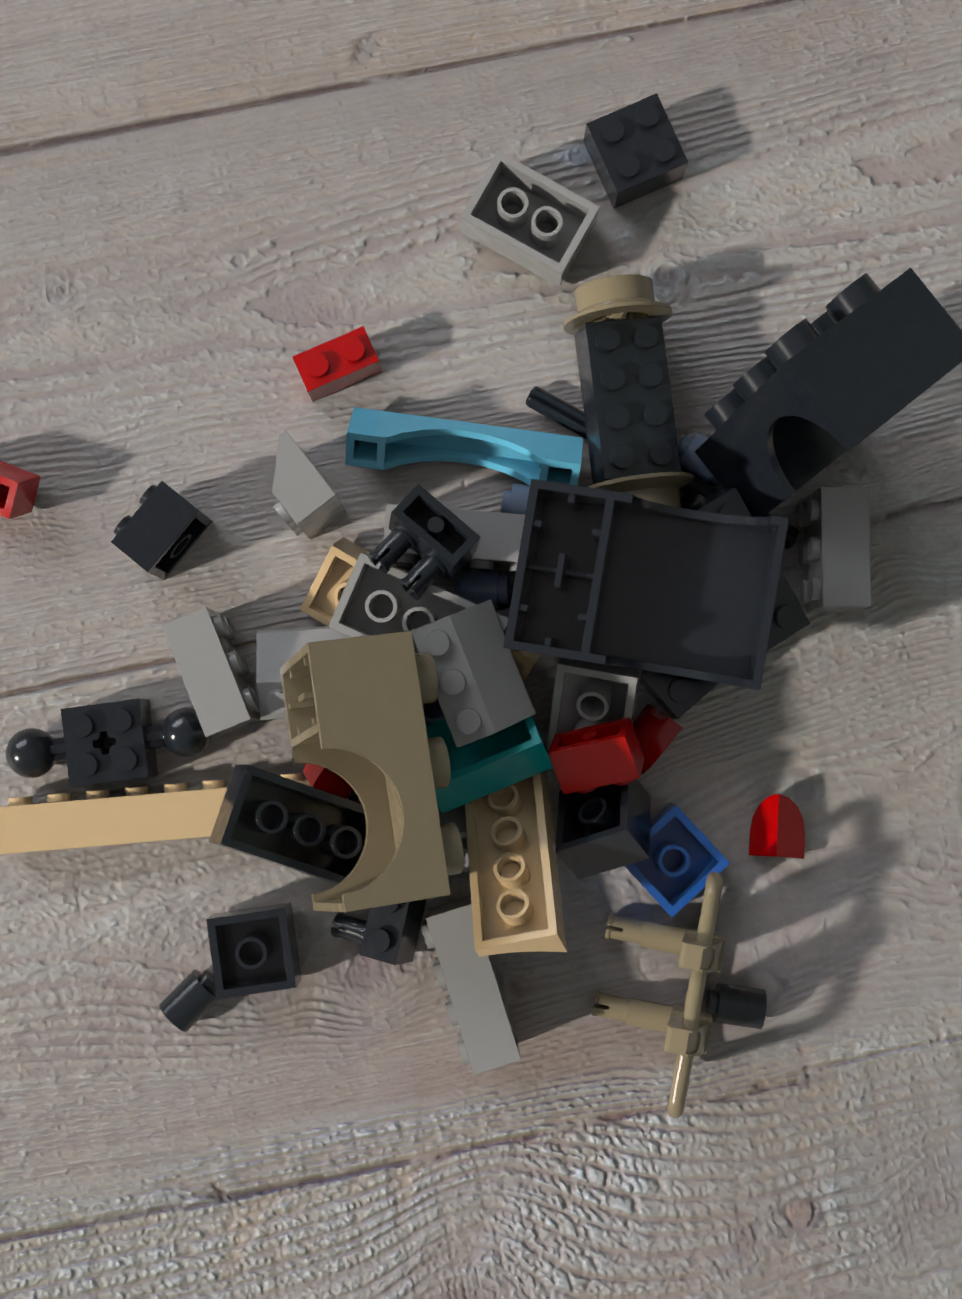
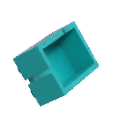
[425,715,553,814]

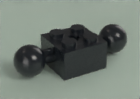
[6,698,211,787]

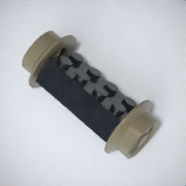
[563,274,694,508]

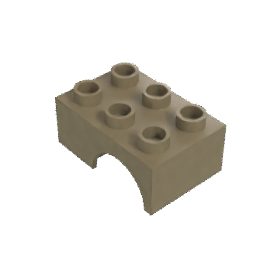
[280,631,464,912]

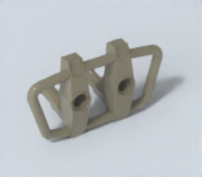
[592,872,726,1118]

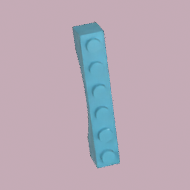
[345,407,583,486]

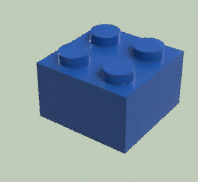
[624,802,730,918]

